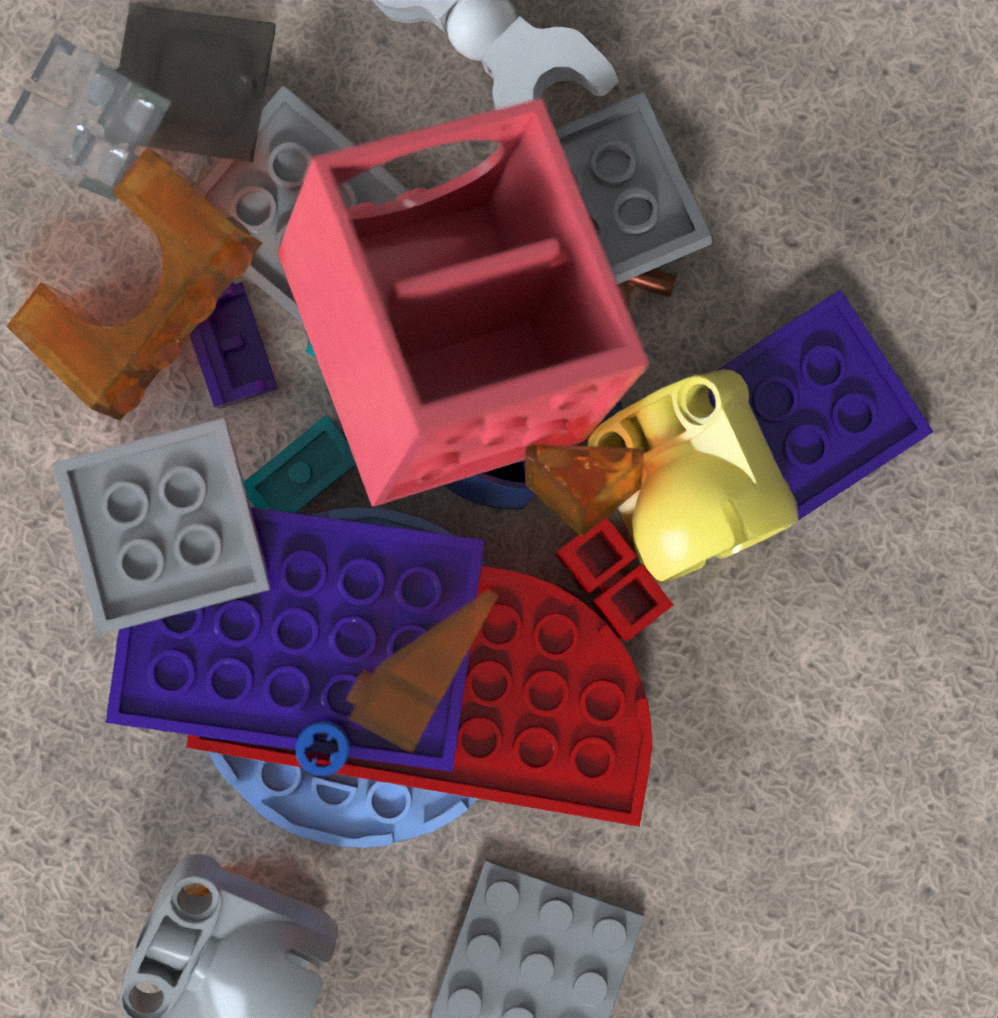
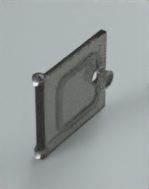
[106,3,276,163]

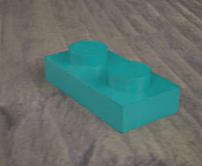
[244,415,356,513]

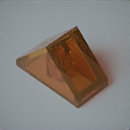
[525,445,644,537]

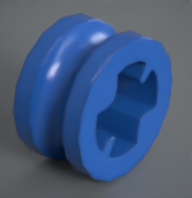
[296,721,350,776]

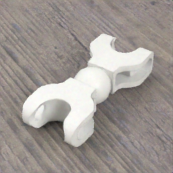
[371,0,619,110]

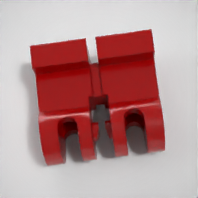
[554,515,674,641]

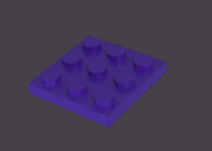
[708,289,934,520]

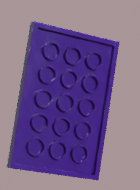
[105,507,485,772]

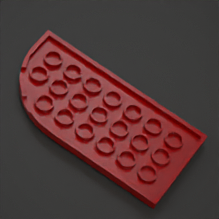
[186,565,652,827]

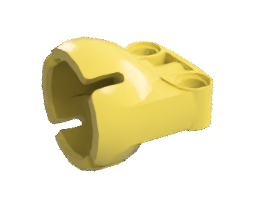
[587,369,798,585]

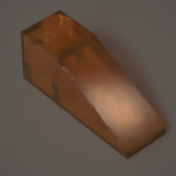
[346,588,498,753]

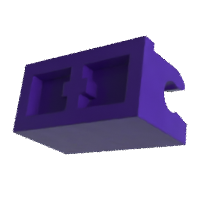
[177,281,278,409]

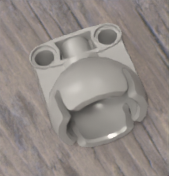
[119,854,338,1018]

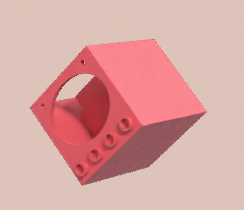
[277,98,649,507]

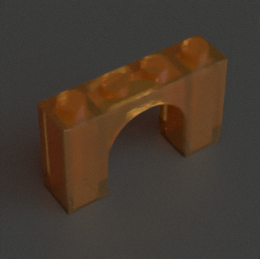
[6,148,262,421]

